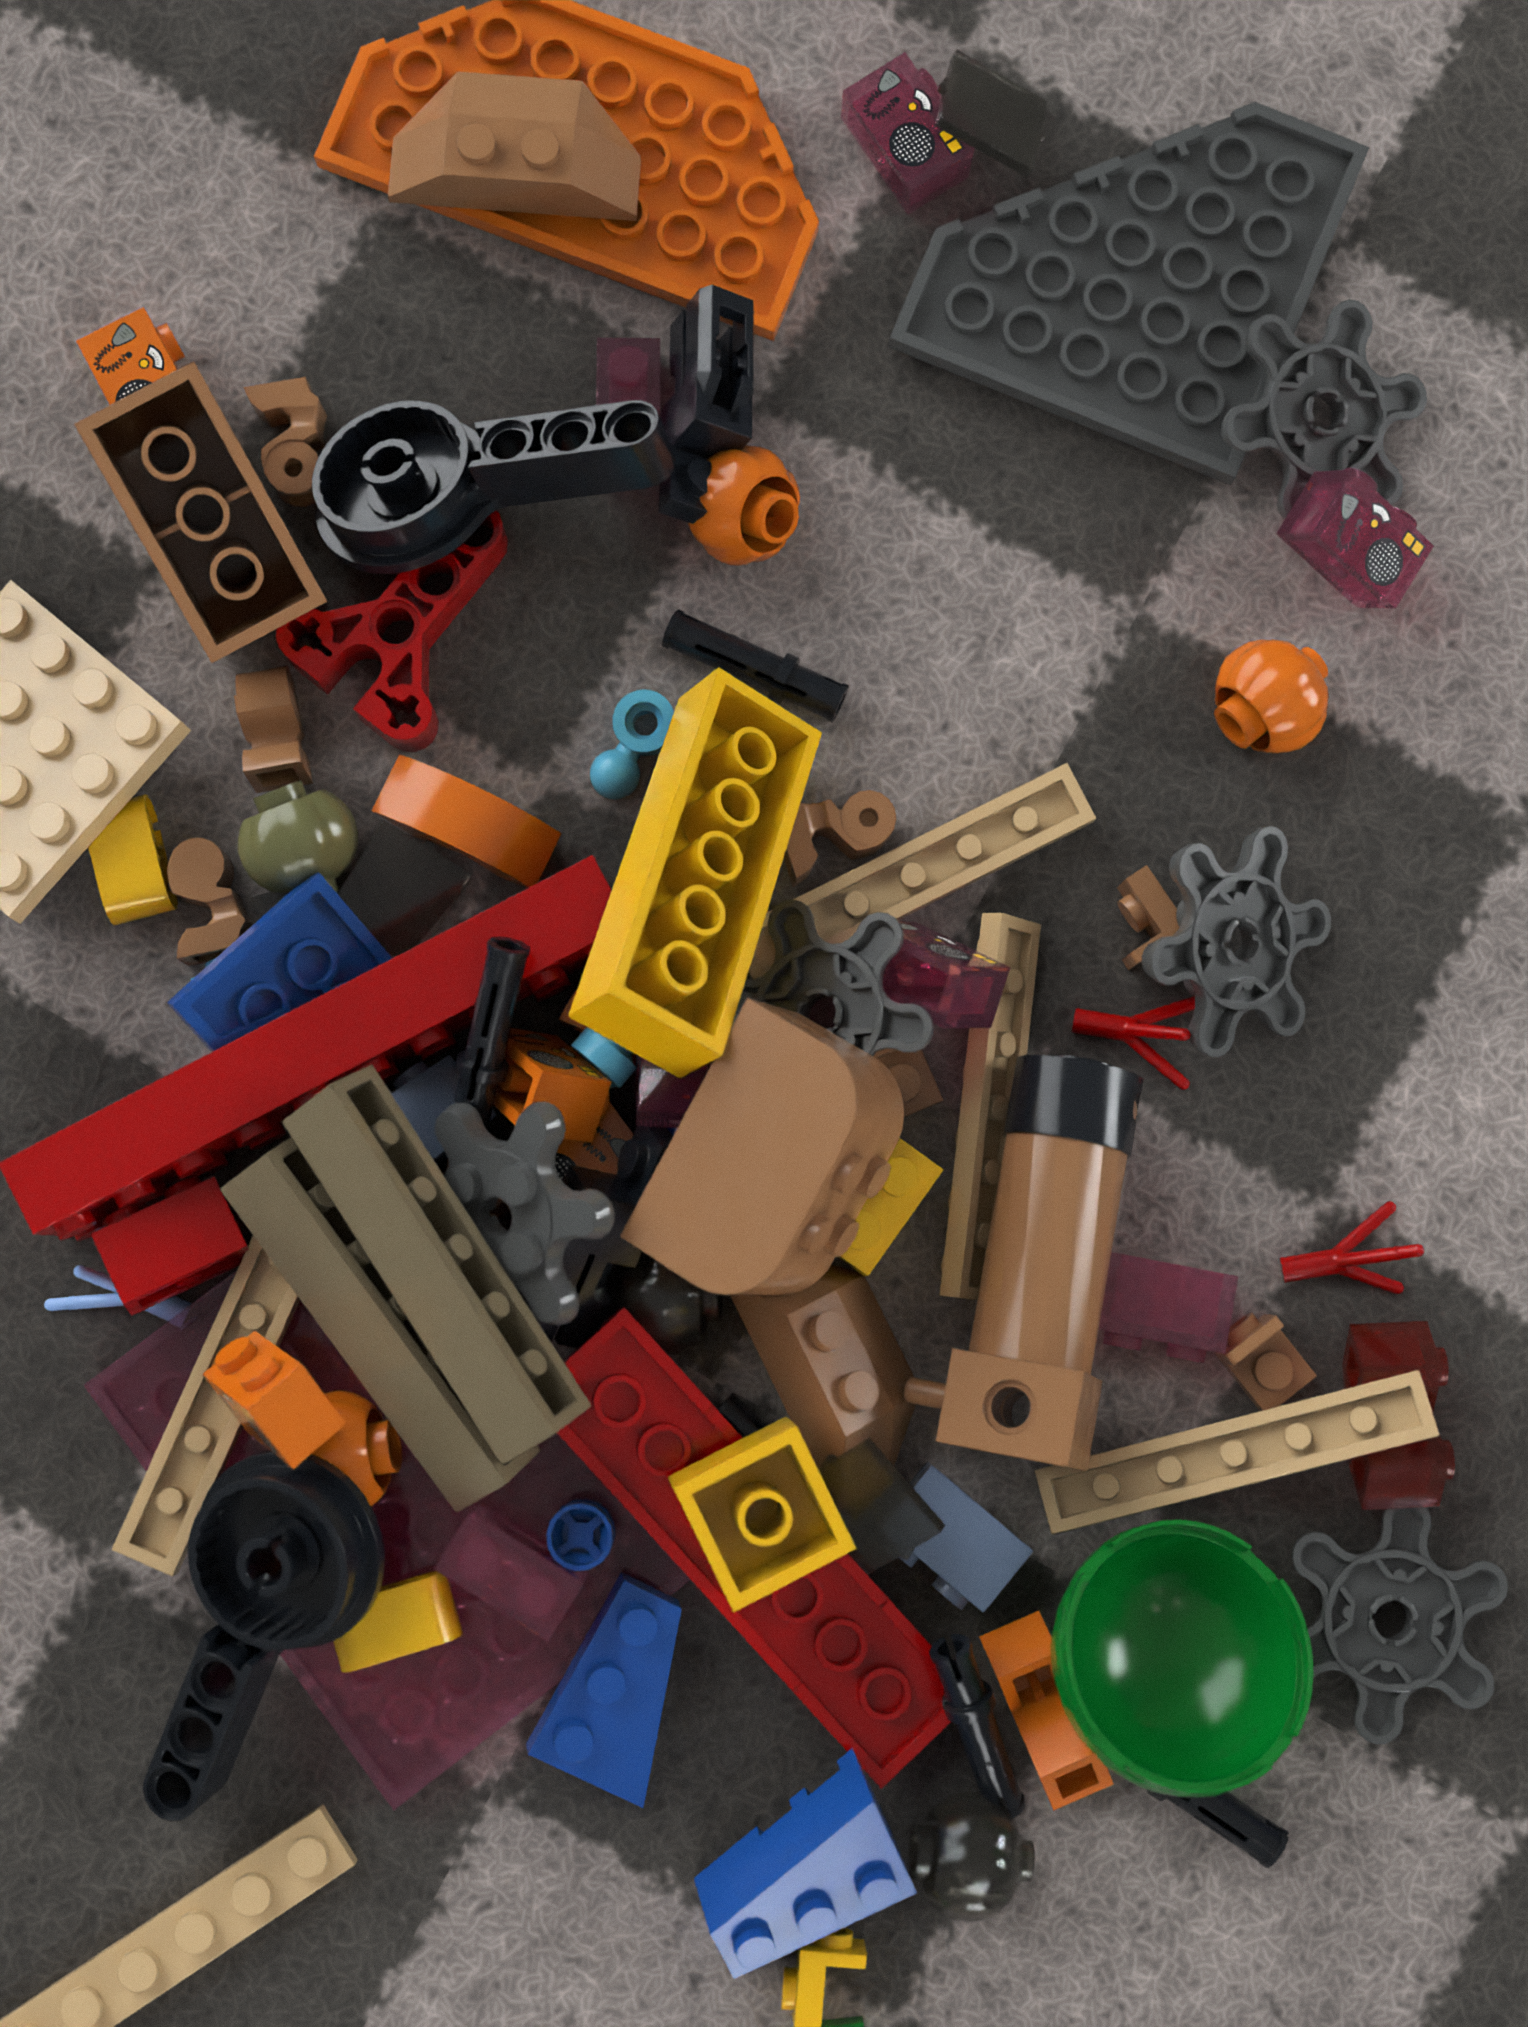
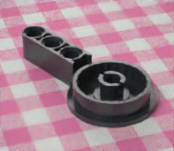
[312,400,677,574]
[143,1450,385,1822]

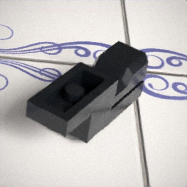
[658,284,754,524]
[518,1118,673,1348]

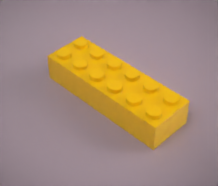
[568,667,822,1078]

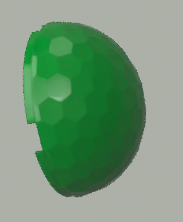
[1051,1520,1314,1797]

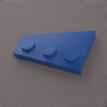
[167,872,392,1052]
[526,1572,682,1808]

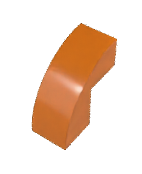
[371,754,562,888]
[979,1610,1113,1811]

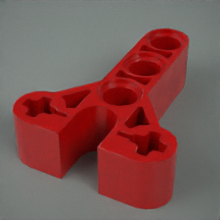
[276,510,508,752]

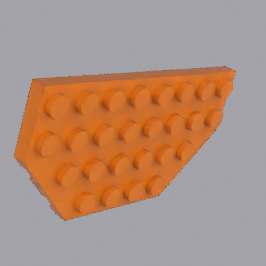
[314,0,819,341]

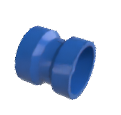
[546,1497,616,1571]

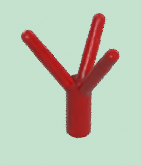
[1072,996,1195,1090]
[1279,1201,1424,1294]

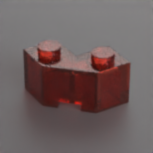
[1342,1321,1455,1510]

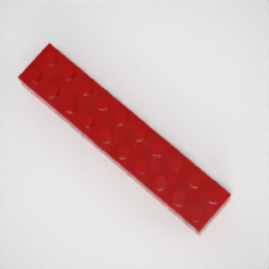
[0,855,612,1242]

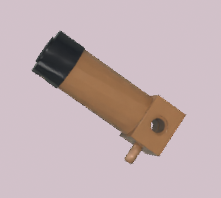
[904,1054,1144,1472]

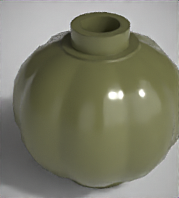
[238,780,358,894]

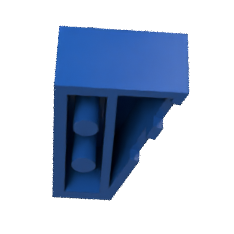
[694,1748,917,1979]

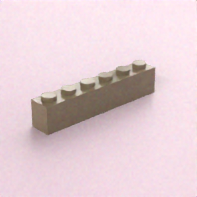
[282,1065,592,1465]
[220,1137,541,1513]

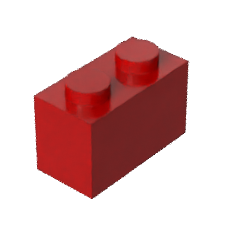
[90,1176,249,1316]

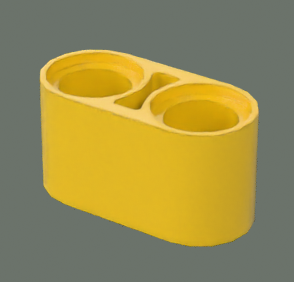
[88,794,178,926]
[333,1569,463,1673]

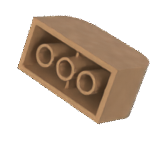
[74,361,327,663]
[620,998,904,1295]

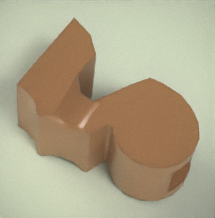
[243,377,327,507]
[234,665,313,793]
[783,790,897,887]
[167,838,253,966]

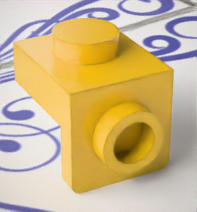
[781,1927,867,2027]

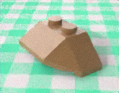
[388,72,641,221]
[730,1264,916,1509]

